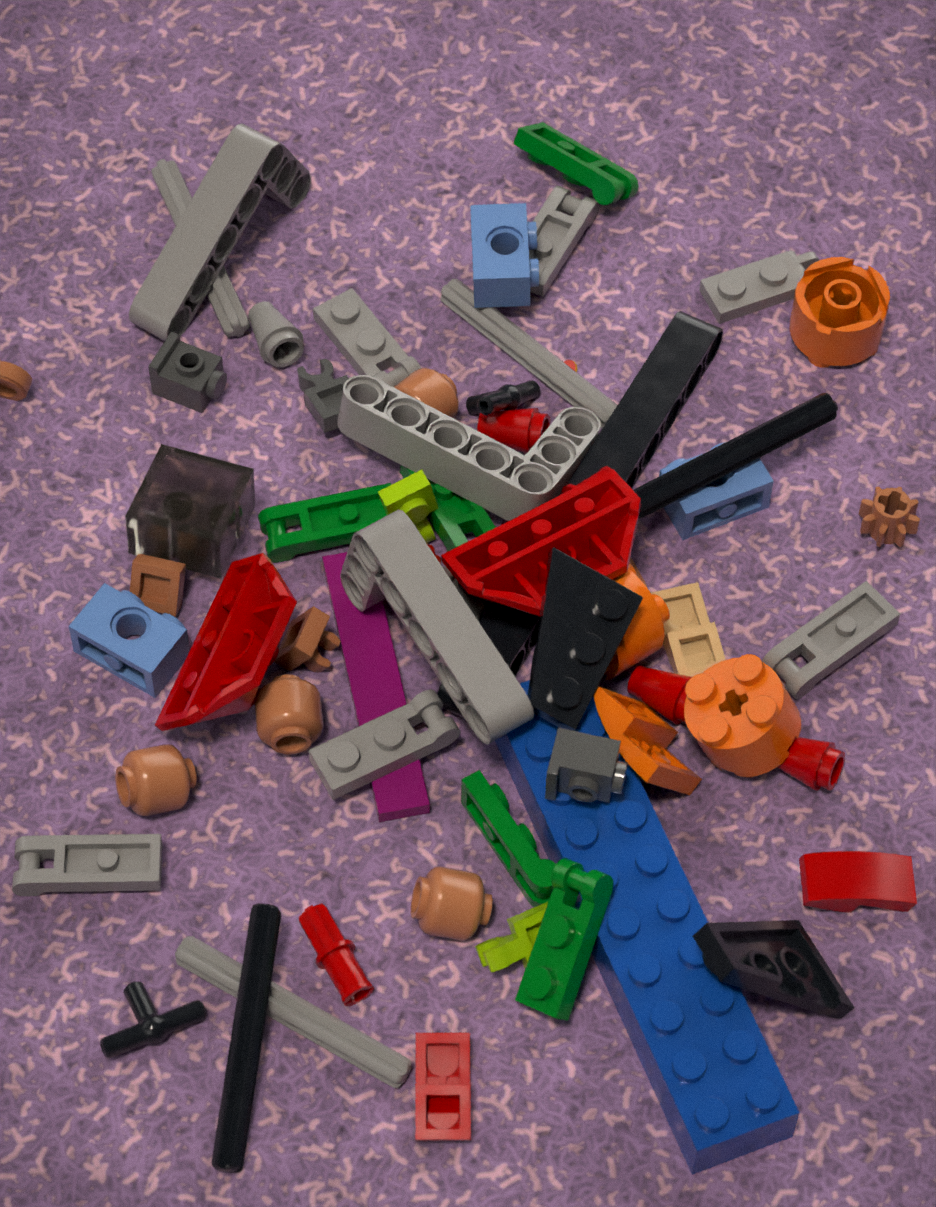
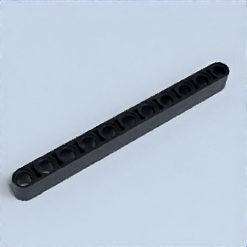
[437,311,723,719]

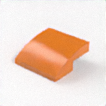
[593,687,702,795]

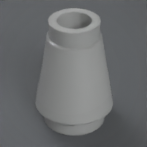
[248,301,304,368]

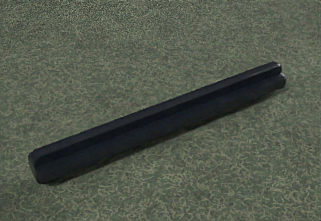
[633,393,838,518]
[211,904,281,1173]

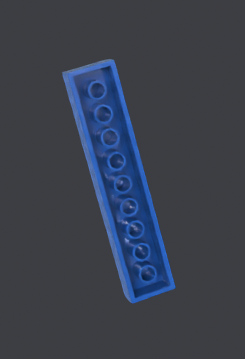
[495,680,800,1175]

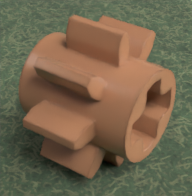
[858,486,920,547]

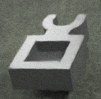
[297,358,349,433]

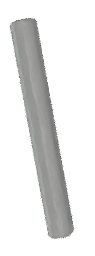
[151,159,250,338]
[440,279,617,429]
[175,936,411,1088]

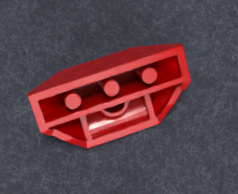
[441,469,641,616]
[154,553,297,731]

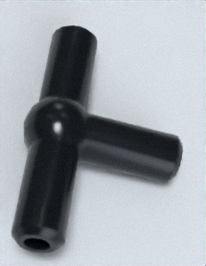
[466,380,540,415]
[100,981,207,1059]

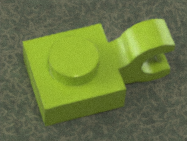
[378,470,438,543]
[475,901,549,973]

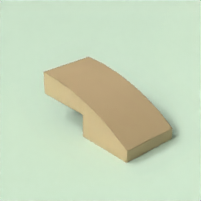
[651,582,726,677]

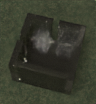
[125,444,255,579]

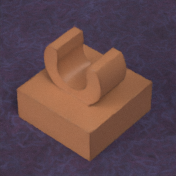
[130,553,186,616]
[274,606,341,673]

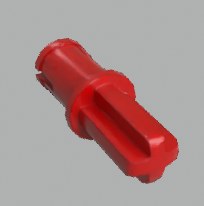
[299,904,374,1006]

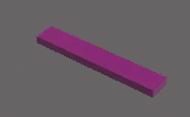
[322,552,430,822]

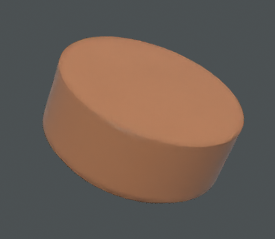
[0,361,32,401]

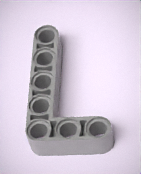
[129,123,312,341]
[337,375,601,521]
[340,510,534,745]

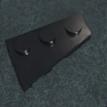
[527,547,643,731]
[693,920,854,1019]

